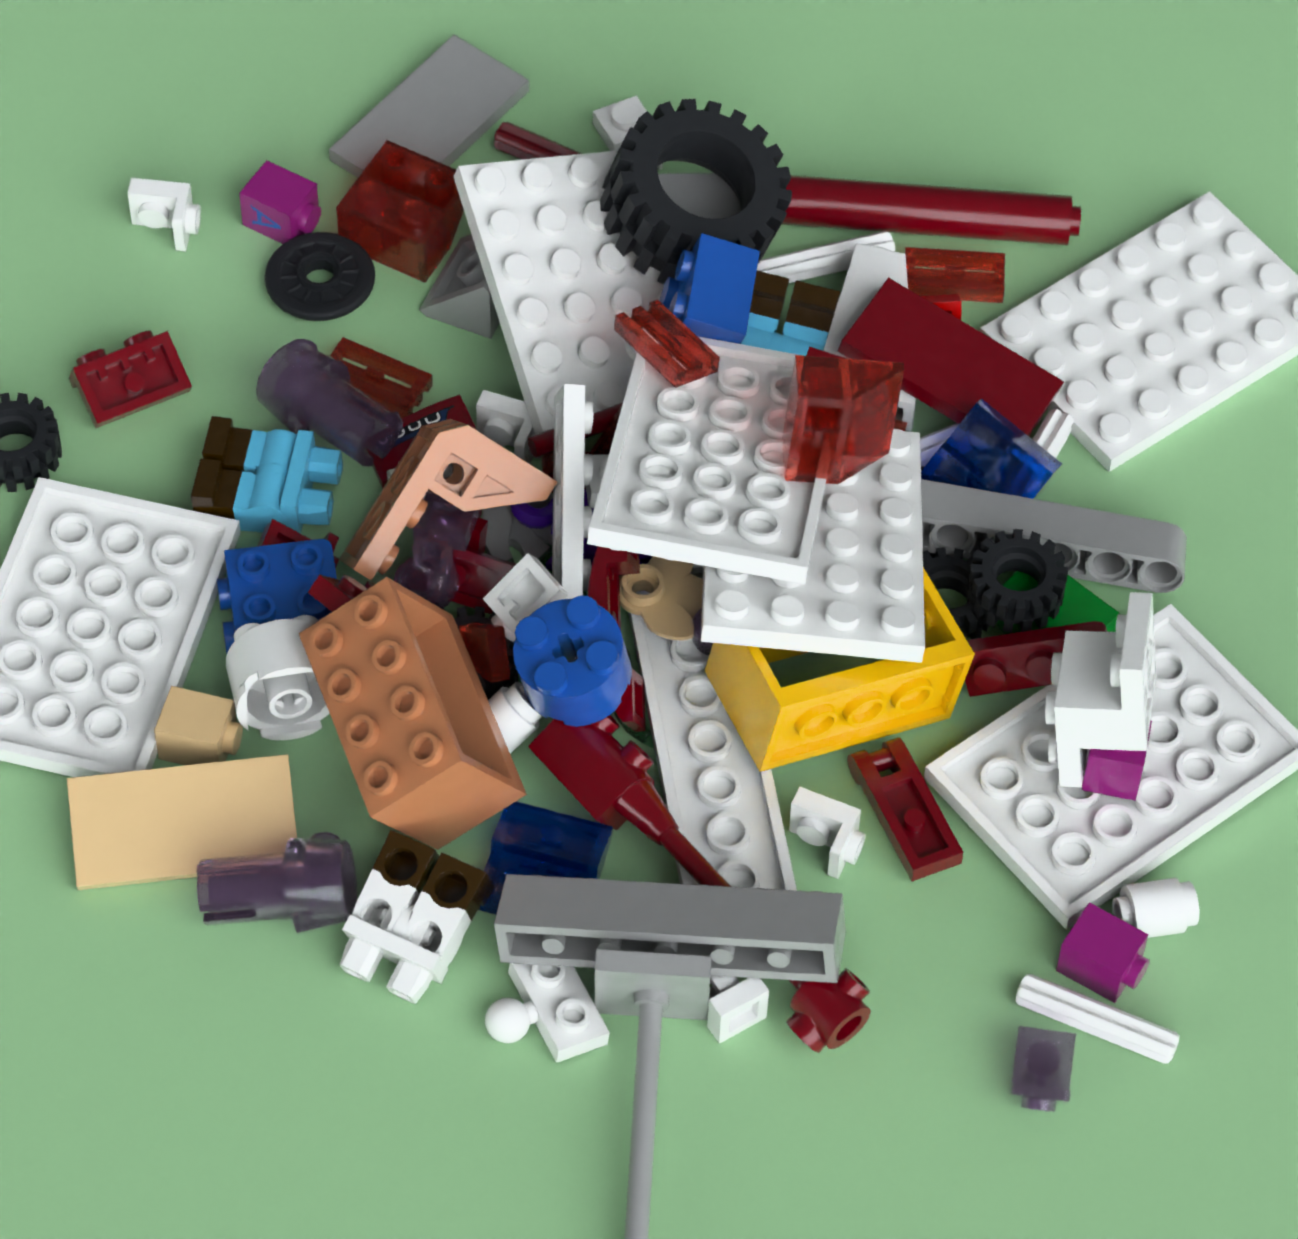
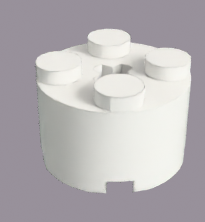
[226,615,330,741]

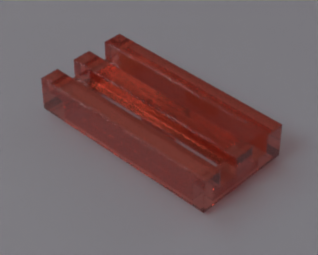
[905,247,1005,303]
[614,299,720,388]
[318,337,433,419]

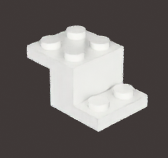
[1045,592,1156,788]

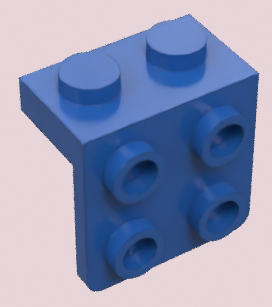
[217,539,337,654]

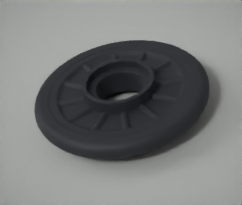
[265,232,375,321]

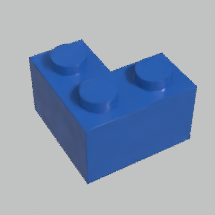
[659,233,760,344]

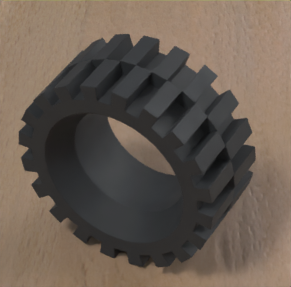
[600,99,792,284]

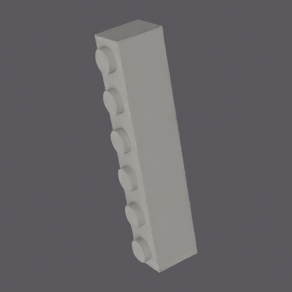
[494,874,846,983]

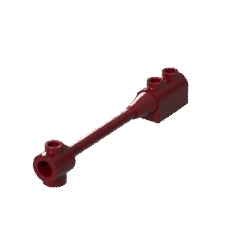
[528,715,871,1053]

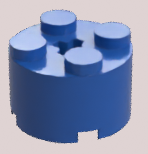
[513,595,632,727]

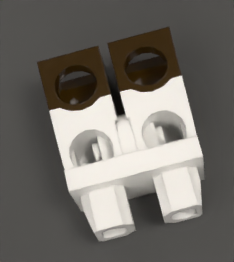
[340,830,495,1004]

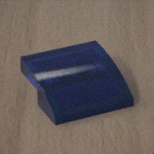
[478,801,613,915]

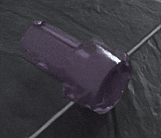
[256,339,403,467]
[196,832,357,933]

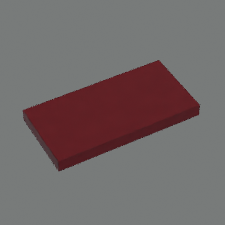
[837,278,1064,457]

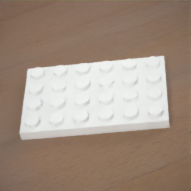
[453,150,673,435]
[980,191,1298,472]
[587,327,840,584]
[701,423,925,663]
[0,477,241,777]
[924,604,1298,929]

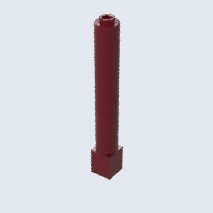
[782,175,1081,246]

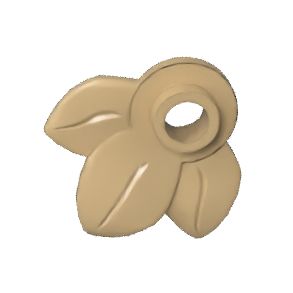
[619,556,703,640]

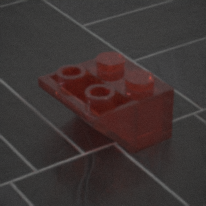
[336,140,464,283]
[782,355,904,484]

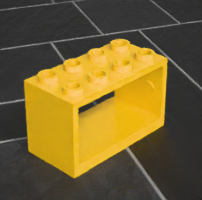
[705,567,975,772]

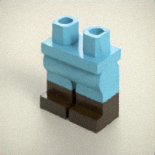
[741,271,840,356]
[191,416,343,534]

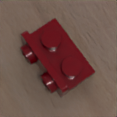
[69,330,192,429]

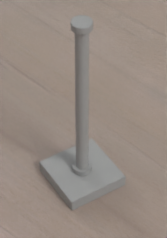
[595,949,712,1239]

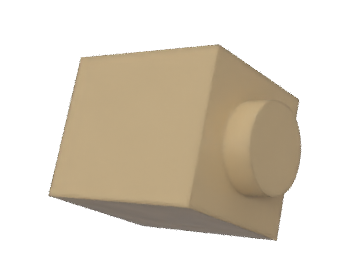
[154,686,243,765]

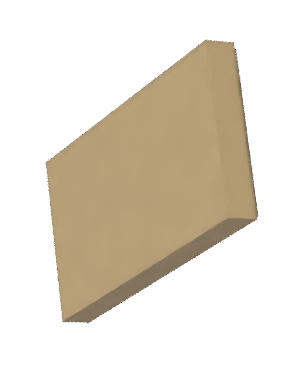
[67,754,300,890]

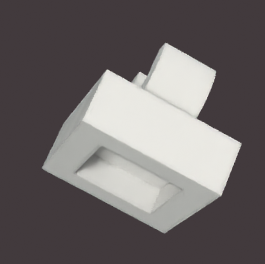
[707,975,769,1044]

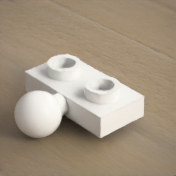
[485,963,610,1063]

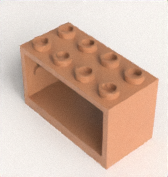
[299,577,527,850]

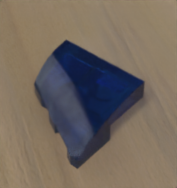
[921,398,1062,499]

